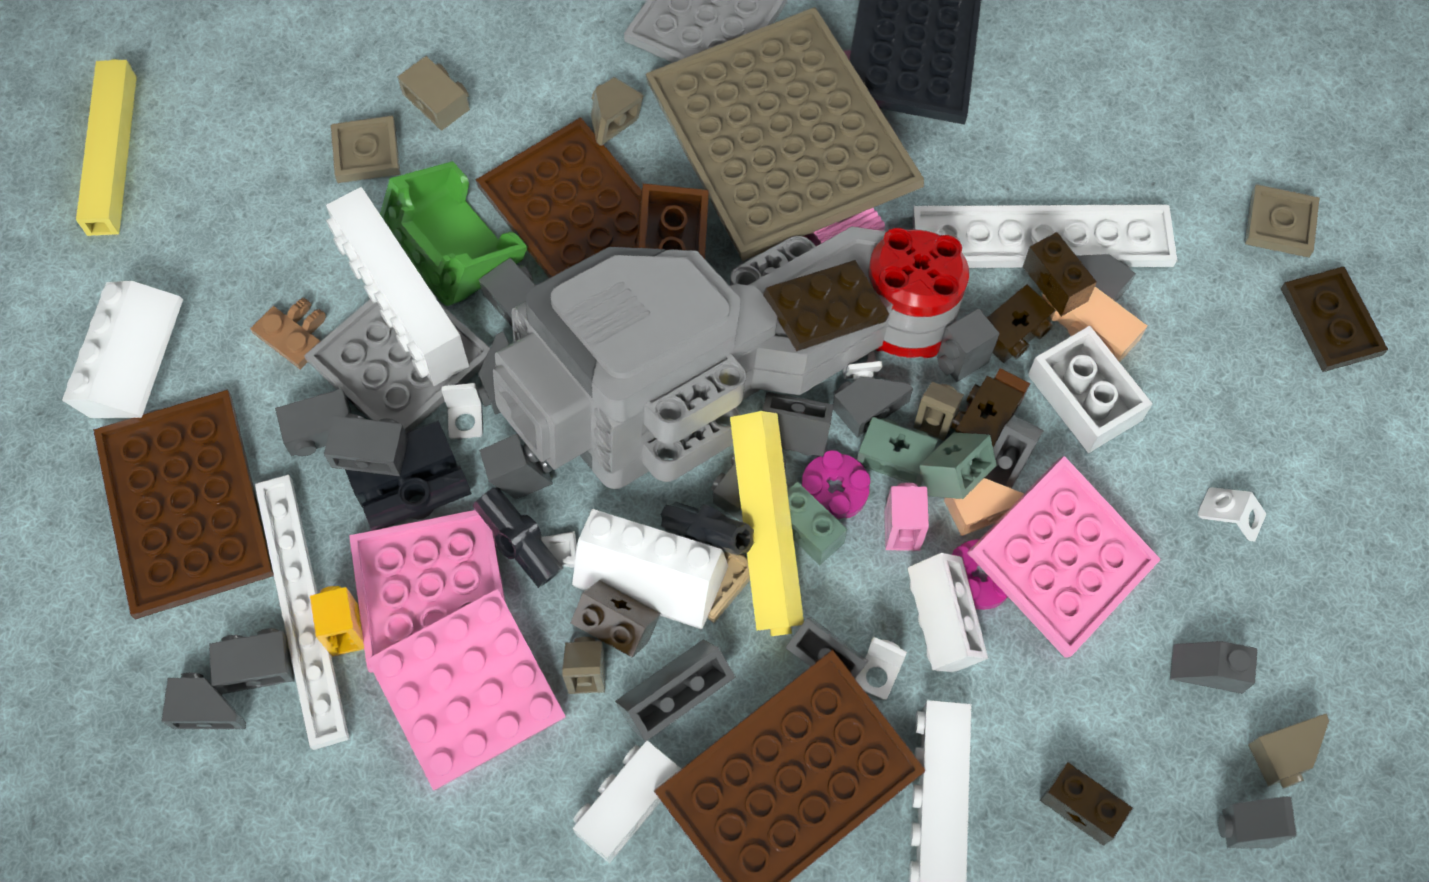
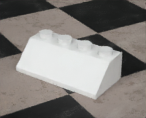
[62,281,183,418]
[572,509,728,629]

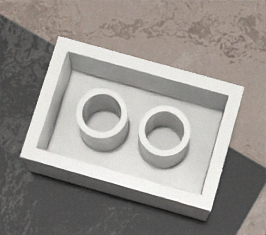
[1028,326,1153,453]

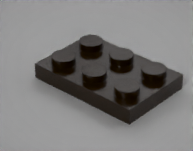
[763,260,890,351]
[1280,266,1388,372]

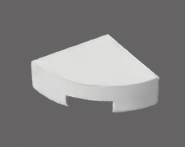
[541,531,577,568]

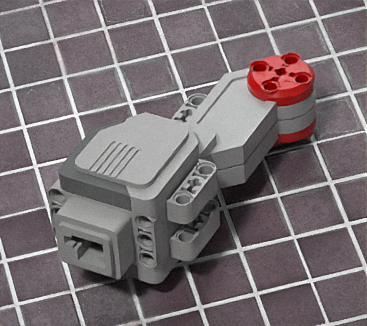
[493,227,969,489]

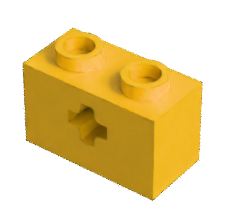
[310,586,364,657]

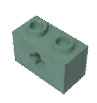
[857,417,938,487]
[919,433,997,499]
[787,481,847,566]

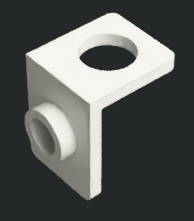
[843,350,882,381]
[441,383,483,439]
[1198,487,1266,541]
[856,637,907,700]

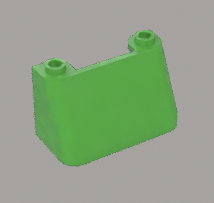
[380,161,527,306]

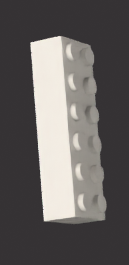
[326,187,469,386]

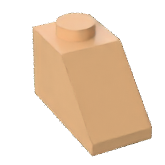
[944,478,1024,536]

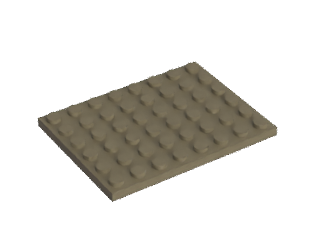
[645,7,924,261]

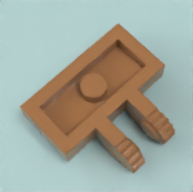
[250,298,326,370]

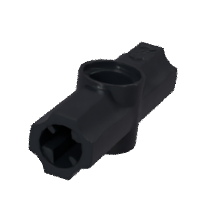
[361,465,471,531]
[473,487,563,588]
[660,502,754,556]

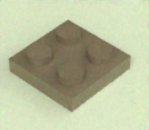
[331,116,400,183]
[1245,184,1320,258]

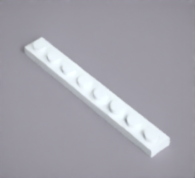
[255,475,349,750]

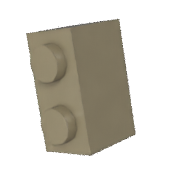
[397,56,470,131]

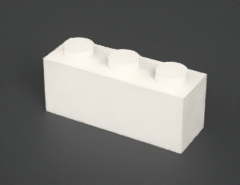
[908,553,988,672]
[573,741,681,864]

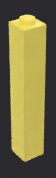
[76,59,137,236]
[730,411,804,636]

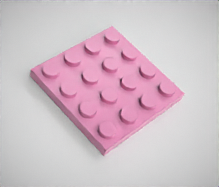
[967,456,1161,658]
[349,510,506,673]
[367,589,566,791]

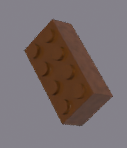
[636,183,709,259]

